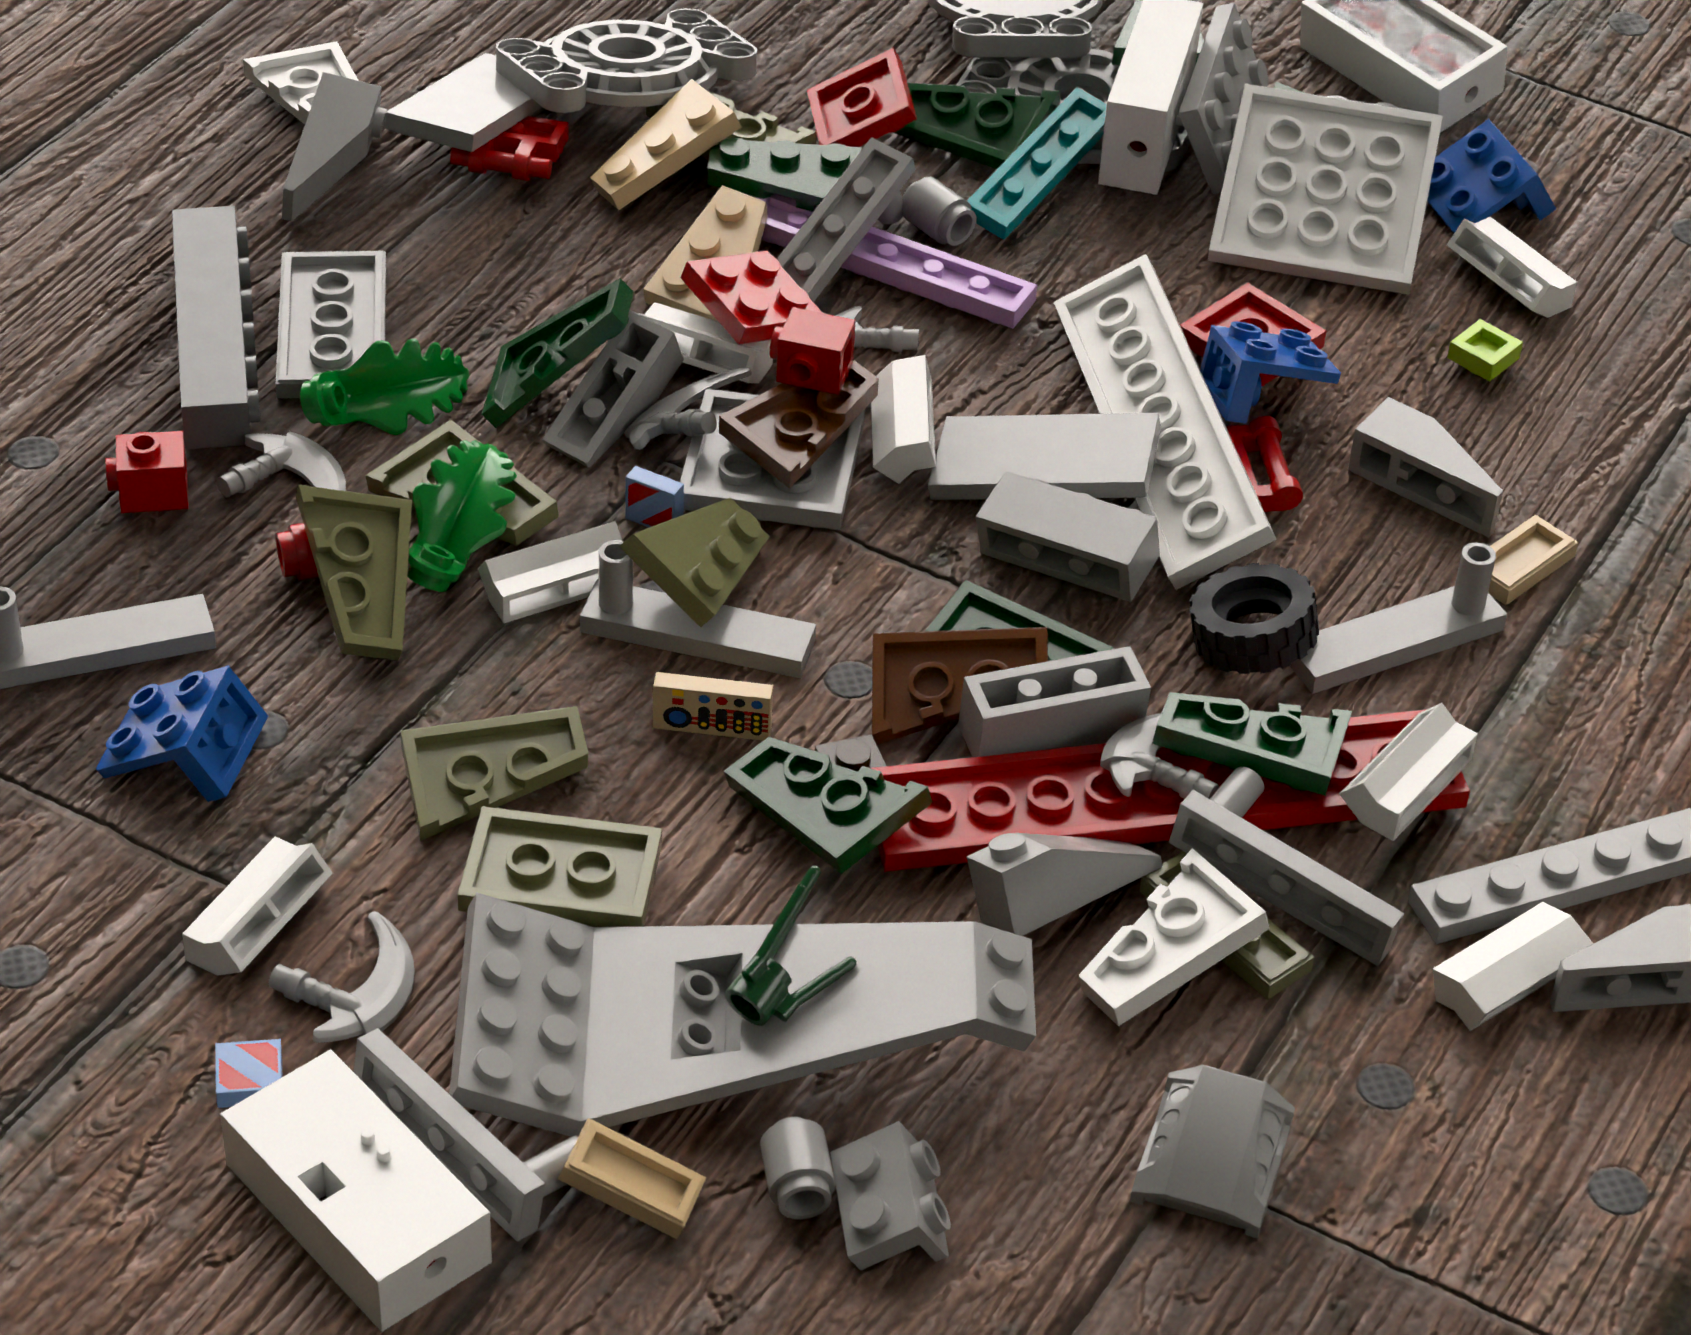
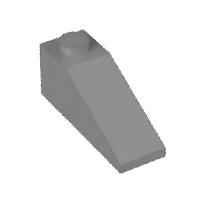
[282,72,388,221]
[542,310,684,468]
[1348,397,1503,538]
[967,833,1163,936]
[1550,904,1691,1012]

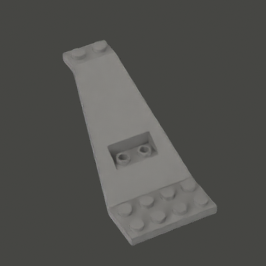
[449,892,1036,1137]

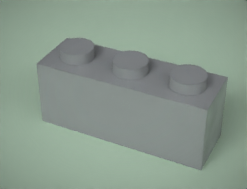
[976,471,1160,602]
[958,646,1151,757]

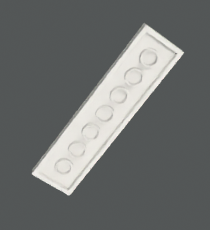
[1054,254,1277,590]

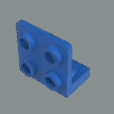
[1427,119,1556,234]
[1200,321,1341,423]
[96,665,268,802]

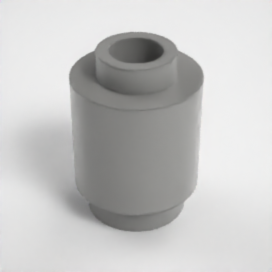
[902,177,976,246]
[760,1117,835,1219]

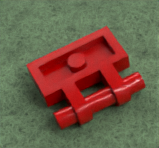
[450,116,569,181]

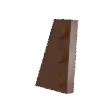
[719,360,879,489]
[872,627,1048,745]

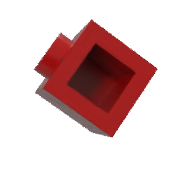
[769,307,856,395]
[106,431,189,513]

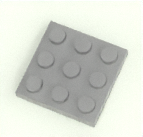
[680,389,865,530]

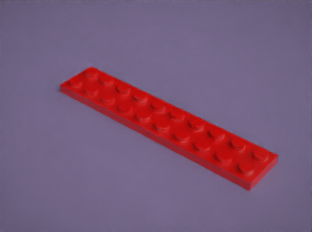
[871,709,1470,872]

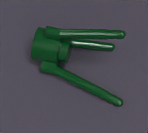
[725,865,857,1026]

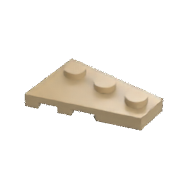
[590,79,742,210]
[643,185,768,322]

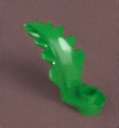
[300,338,470,435]
[407,440,517,592]

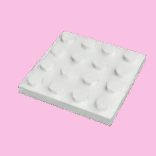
[1208,84,1443,294]

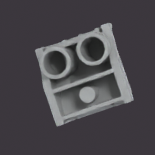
[1130,1065,1295,1238]

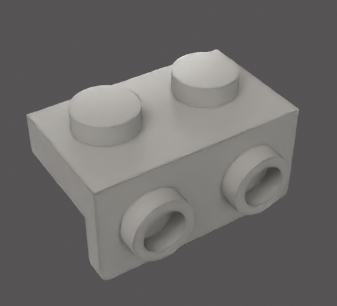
[830,1121,951,1271]

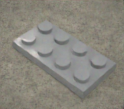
[1179,2,1268,194]

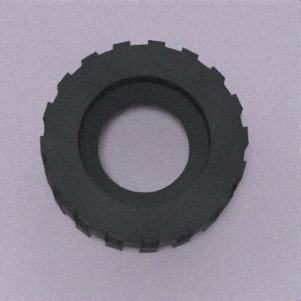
[1189,563,1319,674]

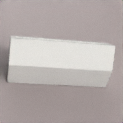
[1447,217,1577,318]
[639,302,773,383]
[871,355,936,484]
[478,521,623,623]
[1339,703,1478,841]
[182,836,333,975]
[1433,902,1594,1031]

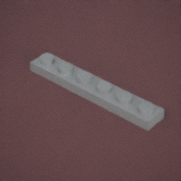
[1408,808,1691,944]

